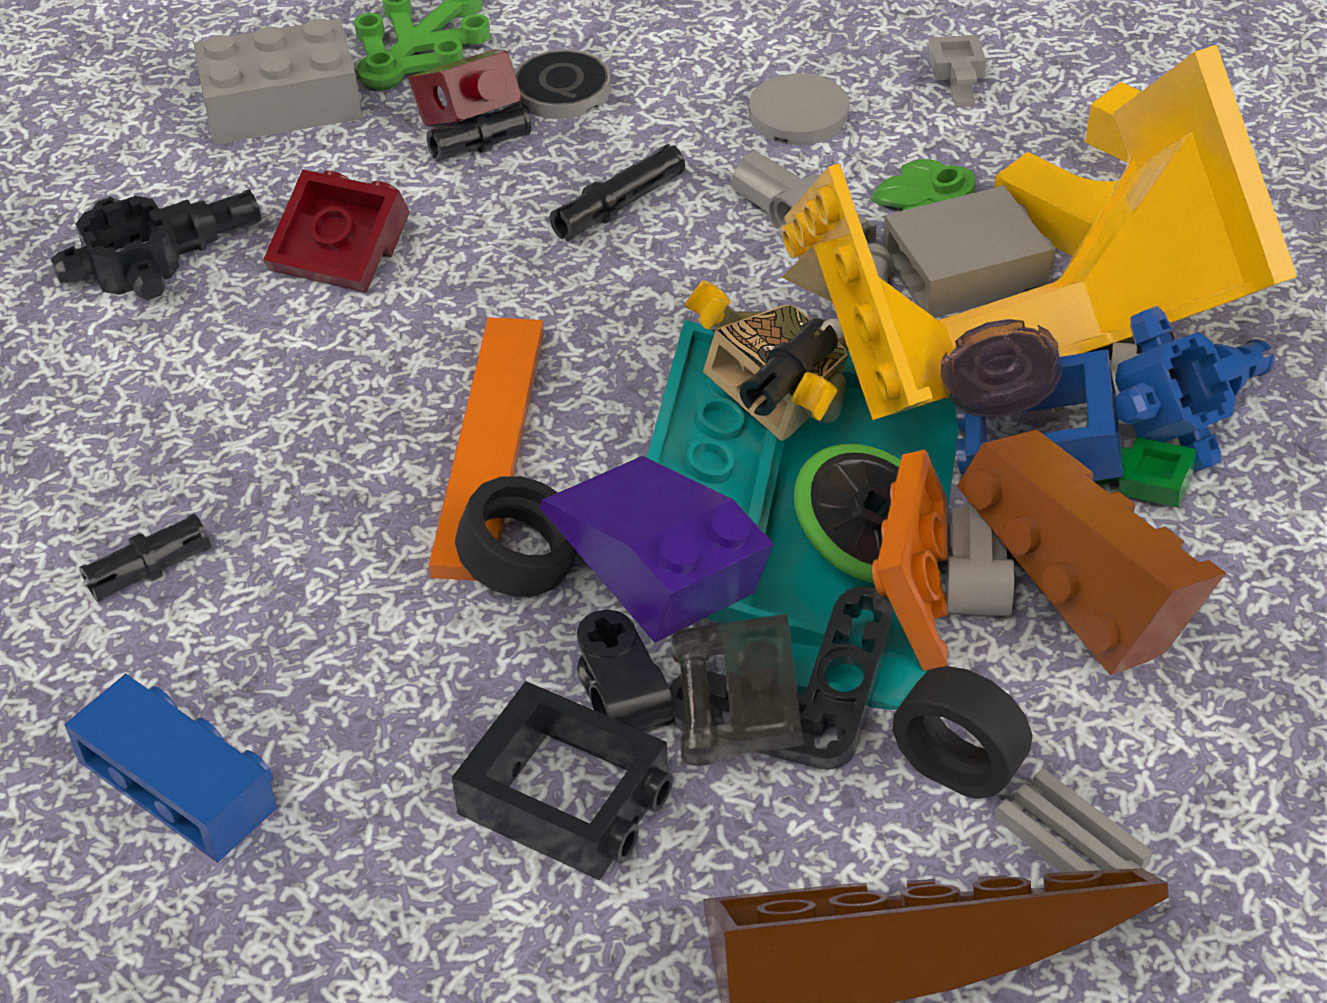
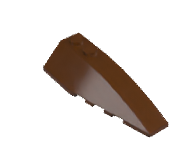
[703,868,1169,1003]

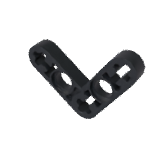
[669,586,893,770]

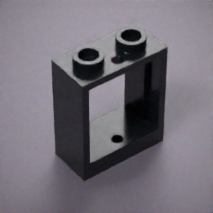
[451,681,673,881]

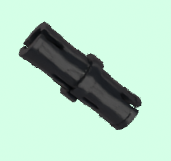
[426,103,532,162]
[739,318,838,416]
[79,513,211,602]

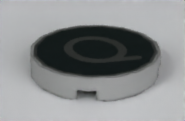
[515,49,611,119]

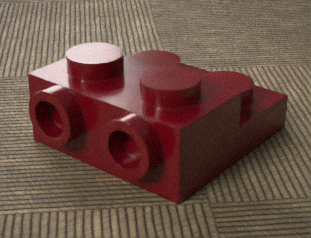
[263,169,410,293]

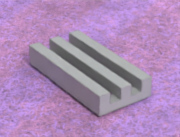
[995,768,1153,872]

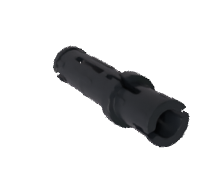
[549,144,685,241]

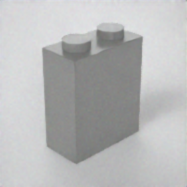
[883,185,1055,318]

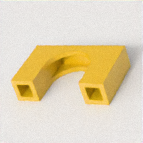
[994,82,1142,257]

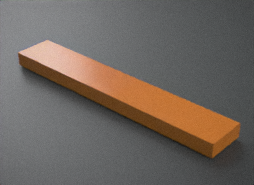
[429,317,544,581]

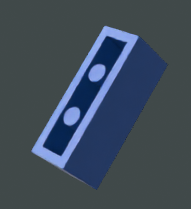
[64,673,277,863]

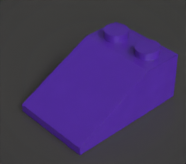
[540,456,774,643]

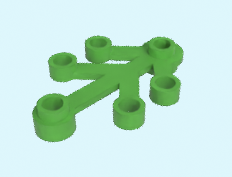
[354,0,491,90]

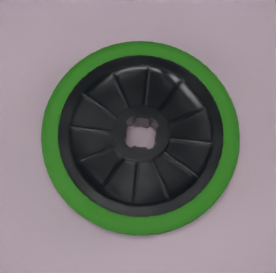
[794,444,901,583]

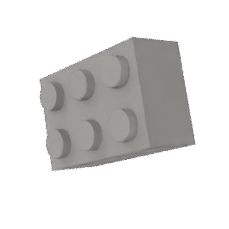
[193,18,362,144]

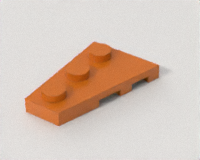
[872,449,948,671]

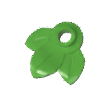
[871,159,977,211]

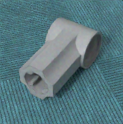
[945,501,1014,617]

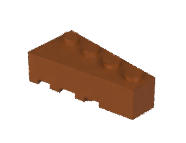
[957,429,1226,676]

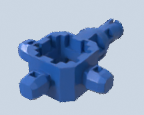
[1114,306,1275,473]

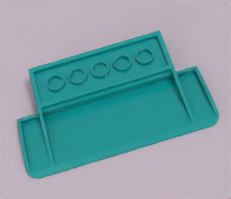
[610,320,959,710]

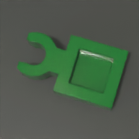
[1093,437,1197,508]

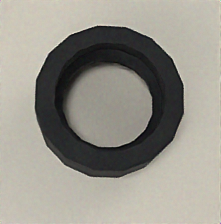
[455,476,577,597]
[892,666,1033,799]

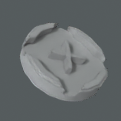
[749,73,849,145]

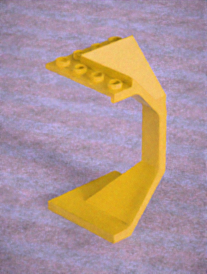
[781,45,1297,420]

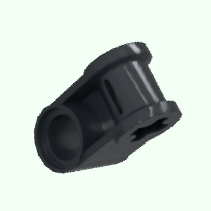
[577,609,674,730]

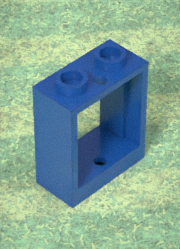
[955,349,1124,481]

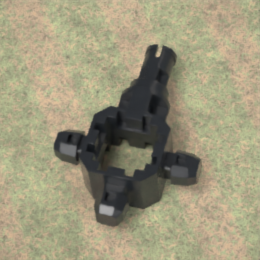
[51,189,261,300]

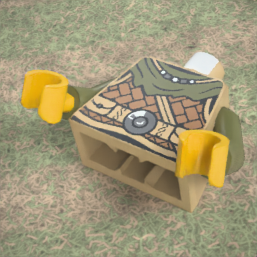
[684,280,849,441]

